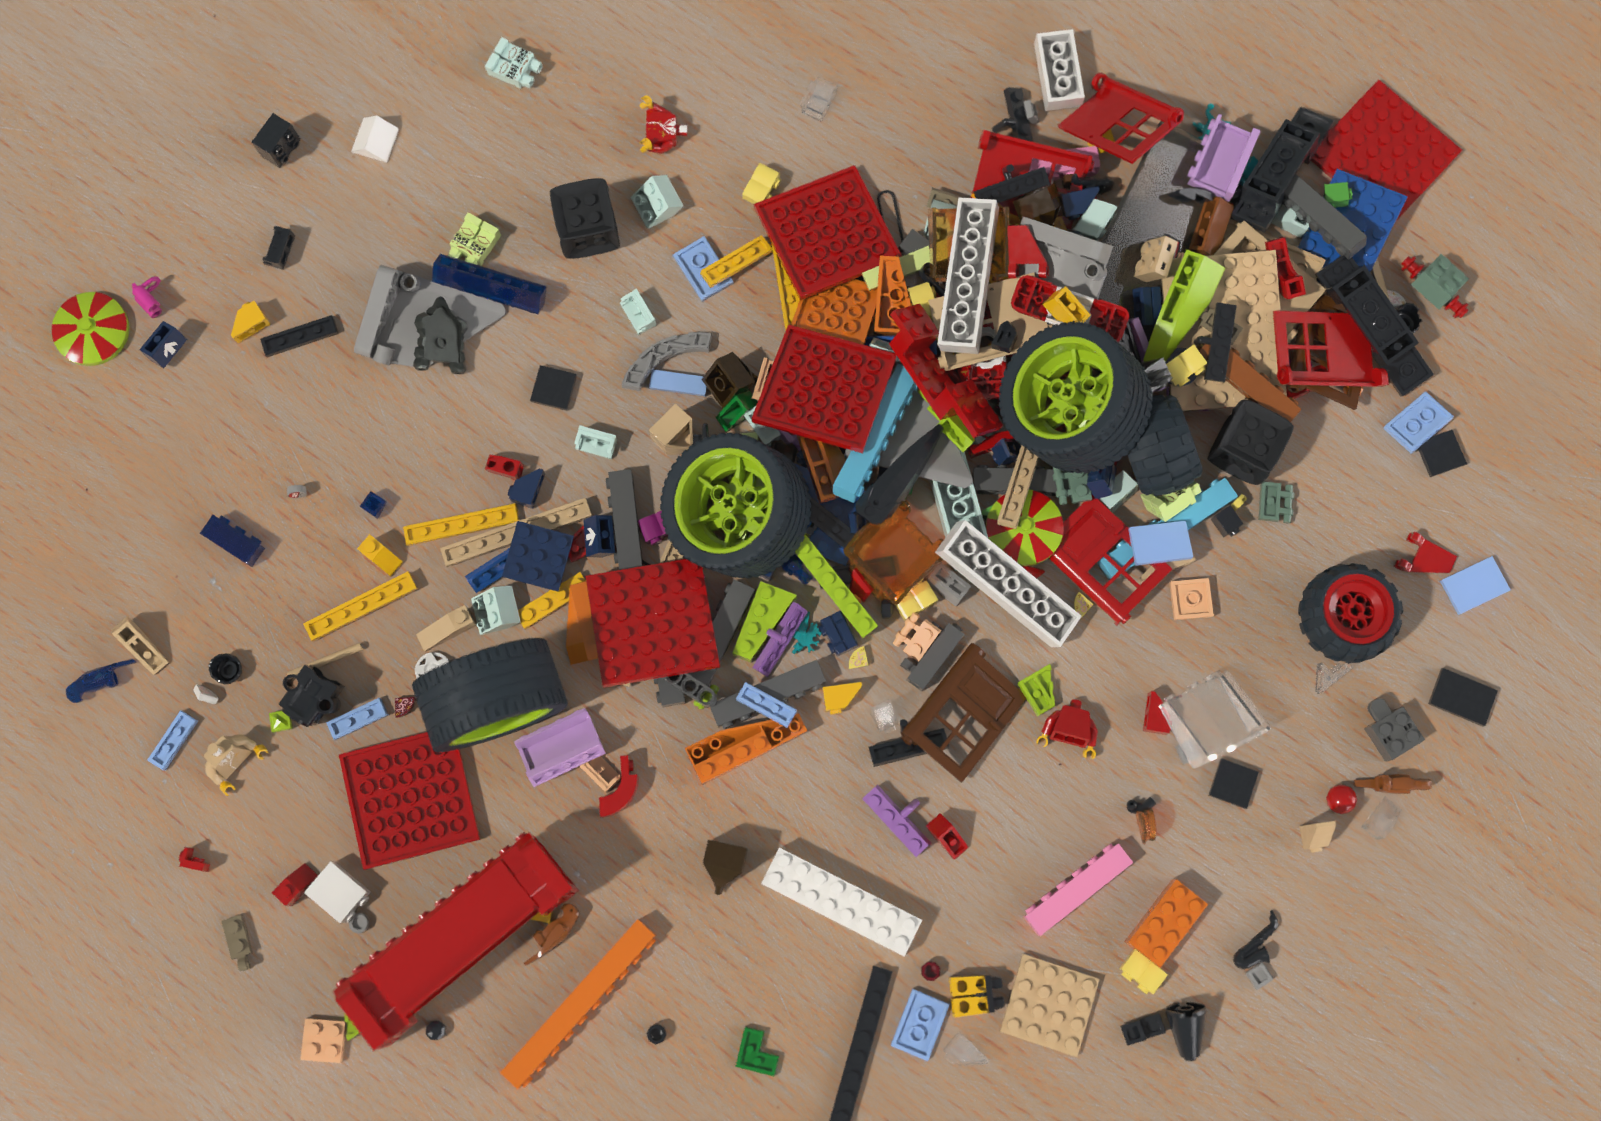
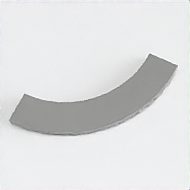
[622,332,713,391]

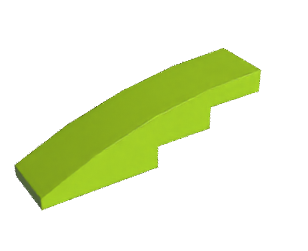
[918,389,975,453]

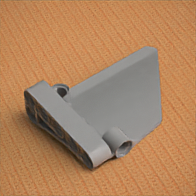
[1017,216,1114,325]
[354,265,506,367]
[844,390,973,488]

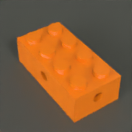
[1124,879,1208,968]

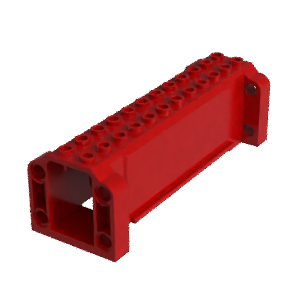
[333,832,579,1051]

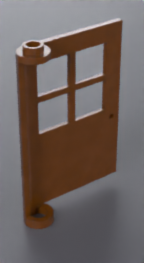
[1286,292,1361,410]
[901,643,1026,783]

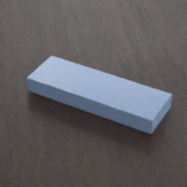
[649,369,707,397]
[736,682,797,728]
[326,697,389,740]
[147,710,198,771]

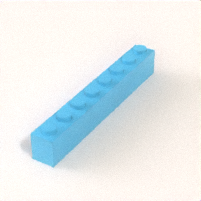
[833,363,918,503]
[1097,478,1238,580]

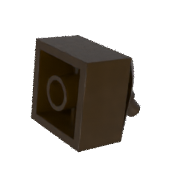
[1013,183,1063,226]
[701,352,758,409]
[703,840,748,895]

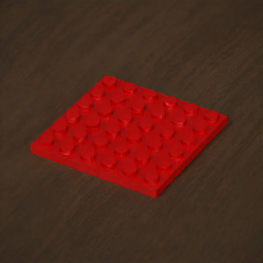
[1311,79,1462,221]
[754,165,902,300]
[751,324,897,453]
[585,559,720,688]
[339,732,481,870]

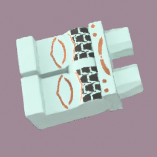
[485,37,543,89]

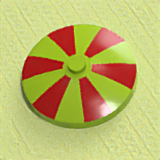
[52,292,129,366]
[986,490,1063,566]

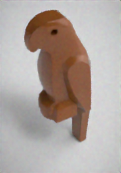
[1354,774,1432,794]
[524,903,580,965]

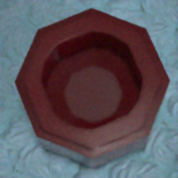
[921,961,940,981]

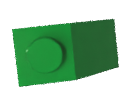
[715,390,758,432]

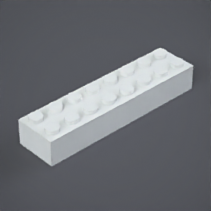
[937,198,999,354]
[935,520,1082,647]
[761,848,922,957]

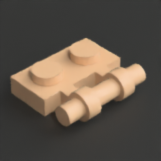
[893,612,941,662]

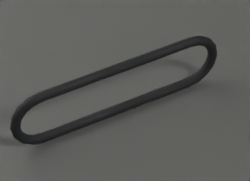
[877,190,904,249]

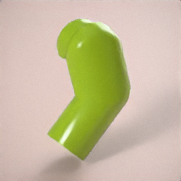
[693,684,719,709]

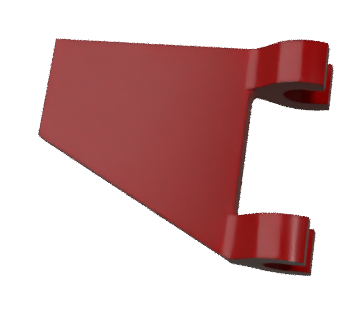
[1007,225,1049,278]
[1394,532,1457,573]

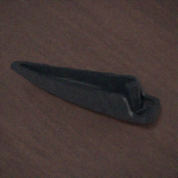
[855,424,944,525]

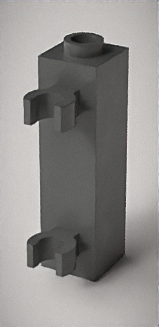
[900,621,964,692]

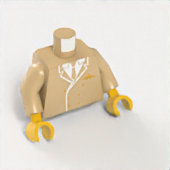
[204,734,268,796]

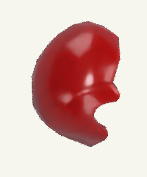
[1326,784,1357,814]

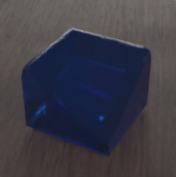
[360,491,387,519]

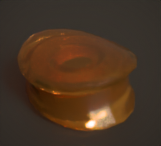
[1136,808,1156,845]

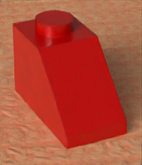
[1143,691,1174,735]
[926,813,969,860]
[272,863,319,906]

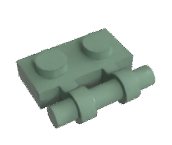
[1052,467,1092,505]
[1258,482,1295,523]

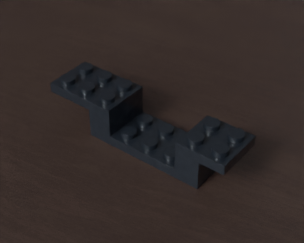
[1231,107,1334,233]
[1315,256,1434,397]

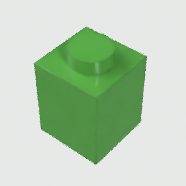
[1323,182,1352,208]

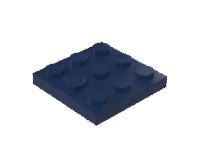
[502,521,574,592]

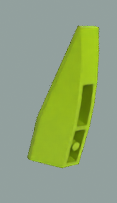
[1143,250,1225,362]

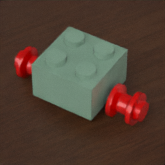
[1401,254,1469,318]

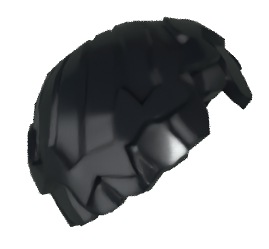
[1396,303,1422,333]
[208,653,242,684]

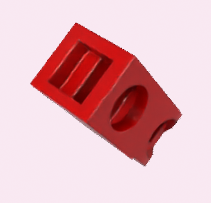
[485,454,525,480]

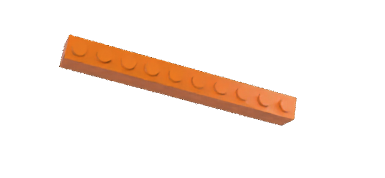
[500,919,656,1090]

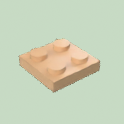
[1169,578,1214,620]
[300,1018,346,1063]

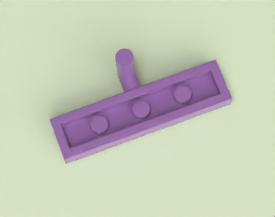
[752,602,808,677]
[863,784,931,857]

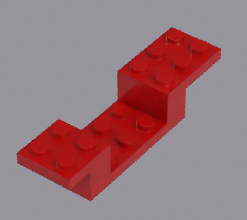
[889,304,1003,438]

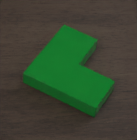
[736,1026,779,1077]

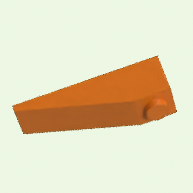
[874,256,911,335]
[566,581,598,665]

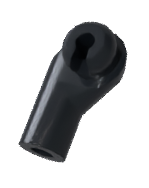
[1127,797,1156,815]

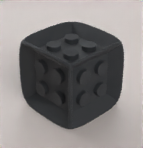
[550,178,620,259]
[1207,400,1294,485]

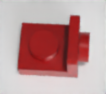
[179,847,210,872]

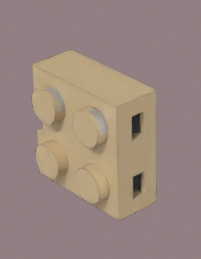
[1134,236,1178,282]

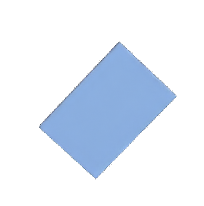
[673,236,734,302]
[1383,391,1454,454]
[1128,521,1193,566]
[1440,556,1510,615]
[890,988,950,1061]

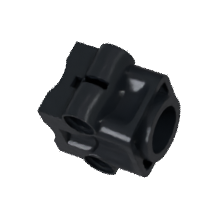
[278,665,345,727]

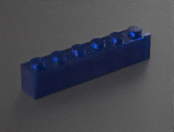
[432,254,547,315]

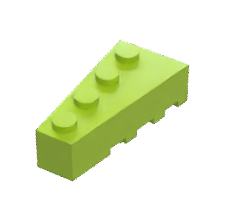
[733,581,797,663]

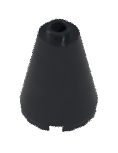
[1166,1002,1207,1061]

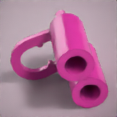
[132,276,162,318]

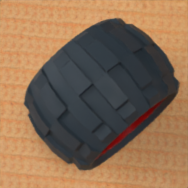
[1127,394,1203,496]
[1298,563,1403,664]

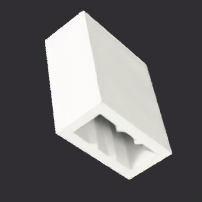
[304,861,370,923]

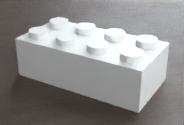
[1034,29,1085,111]

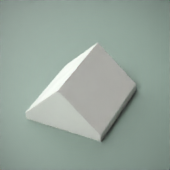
[352,116,399,163]

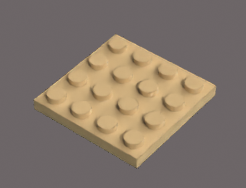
[1000,954,1100,1057]

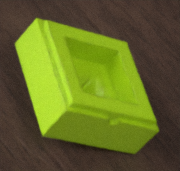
[269,711,293,733]

